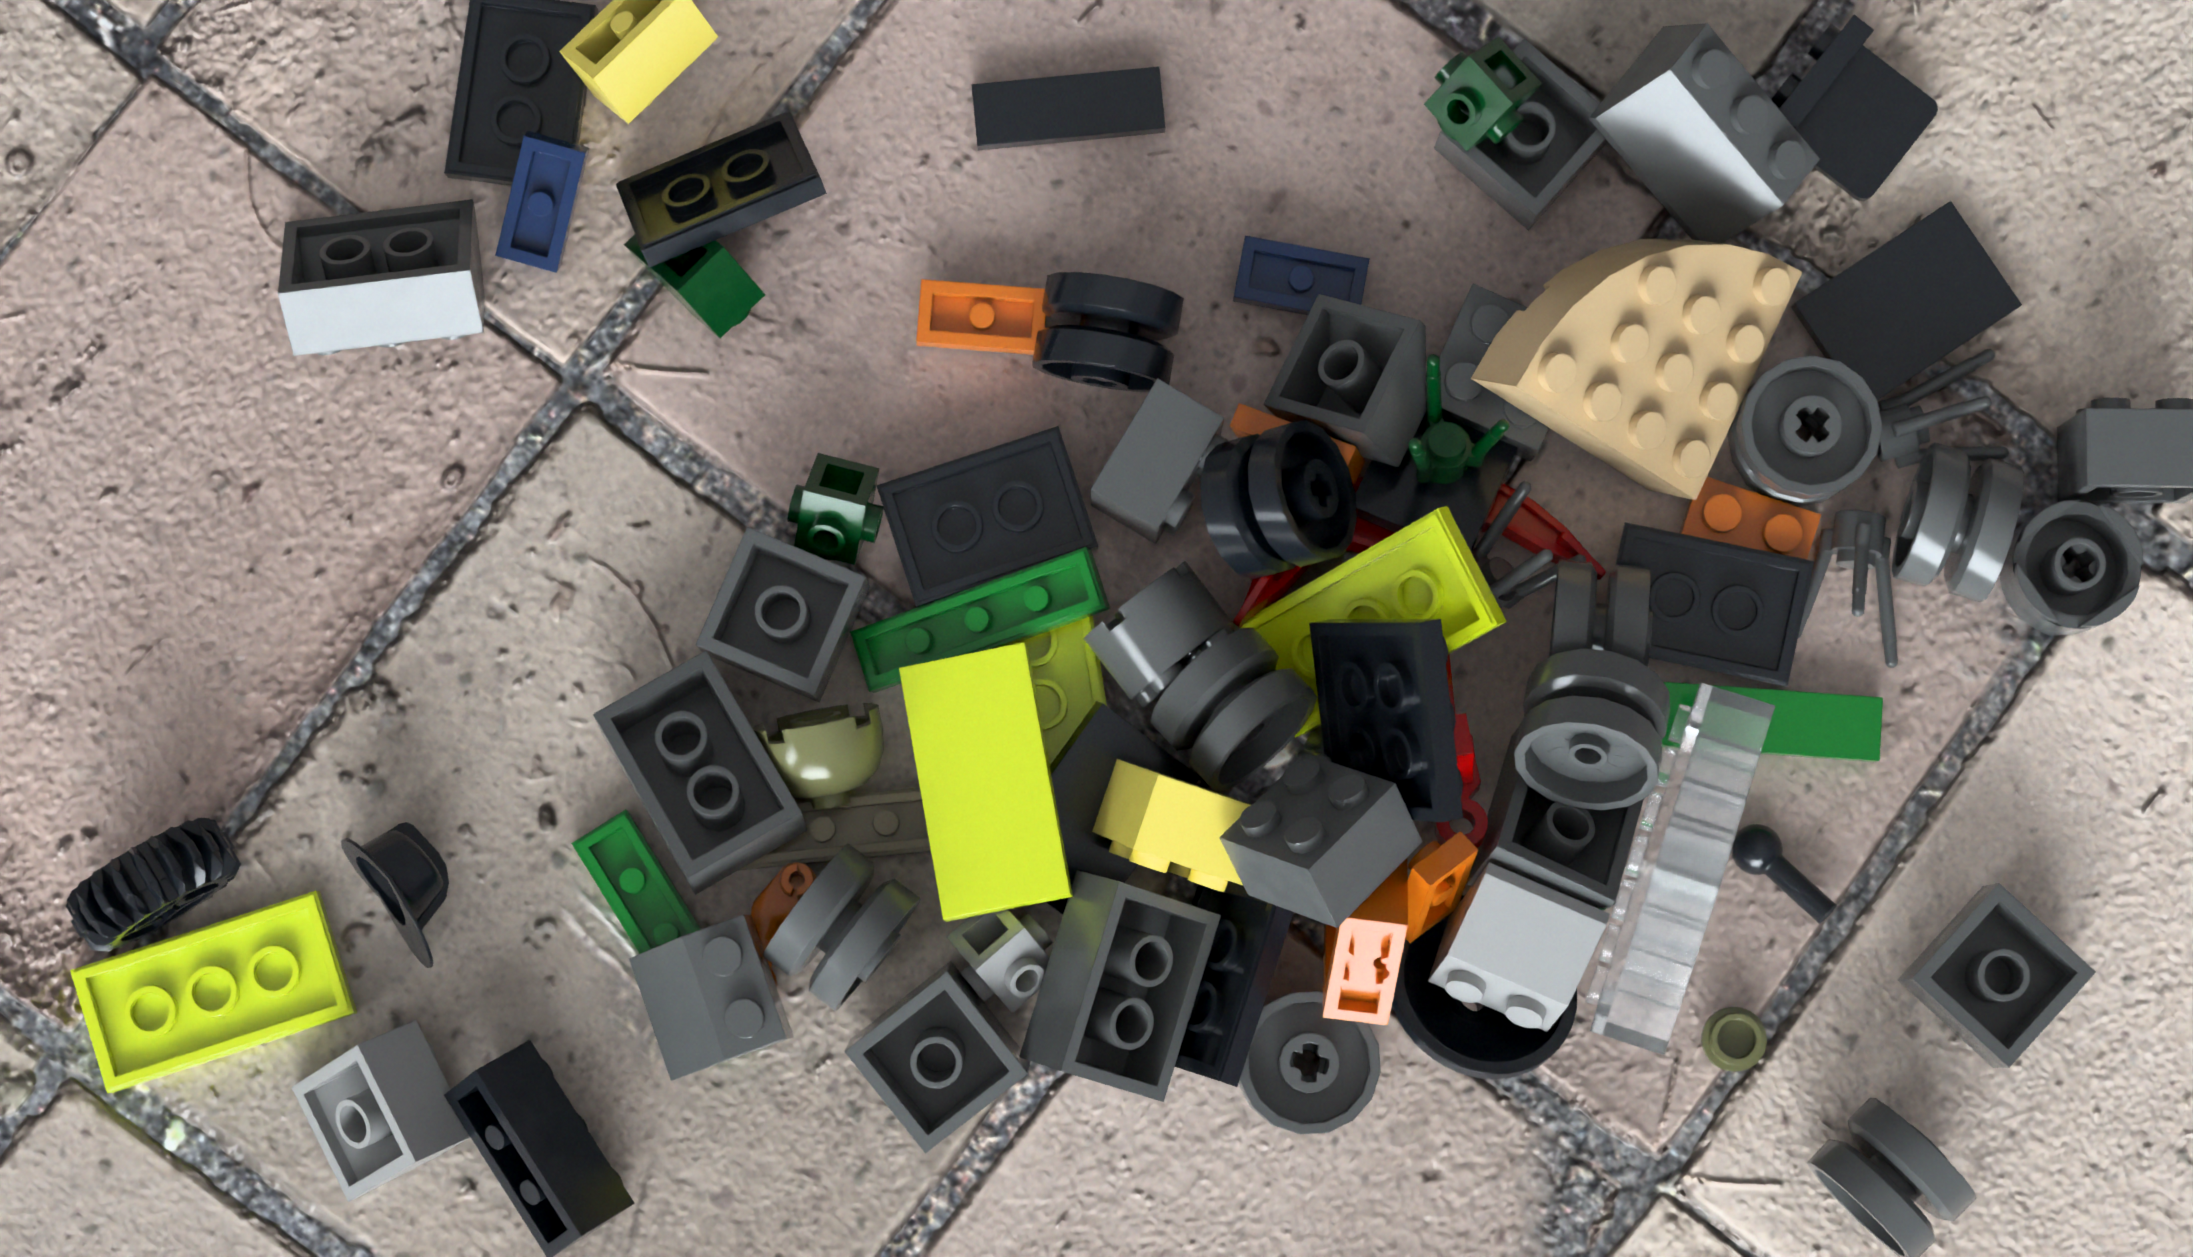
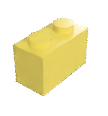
[559,0,718,124]

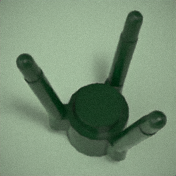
[1408,354,1510,484]

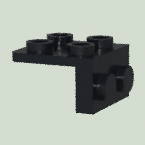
[1771,15,1938,201]

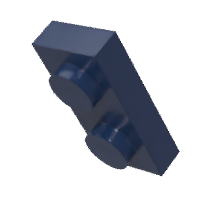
[495,131,590,273]
[1233,236,1370,315]

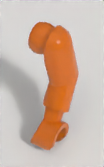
[751,862,816,987]

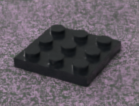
[1309,619,1463,822]

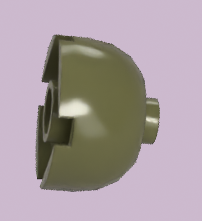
[753,703,884,809]

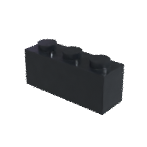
[444,1040,635,1257]

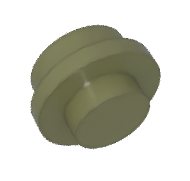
[1701,1007,1767,1072]

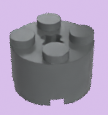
[1999,500,2144,635]
[1084,561,1235,708]

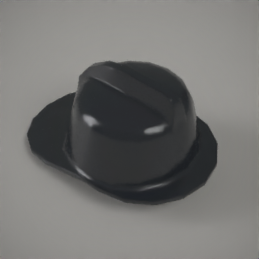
[341,822,449,968]

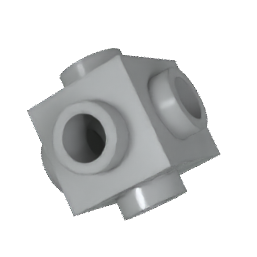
[946,910,1053,1013]

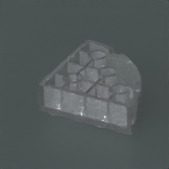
[1585,682,1775,1055]

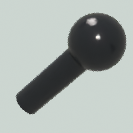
[1731,824,1837,924]

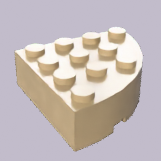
[1471,239,1802,500]

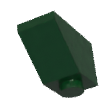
[624,234,765,338]

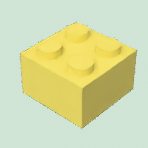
[1092,759,1251,892]

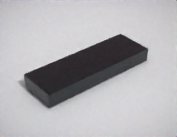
[971,67,1166,151]

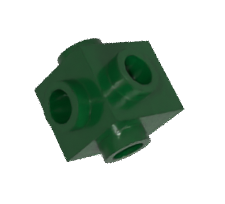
[1424,36,1542,151]
[787,453,884,565]

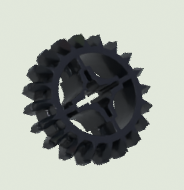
[66,818,241,951]

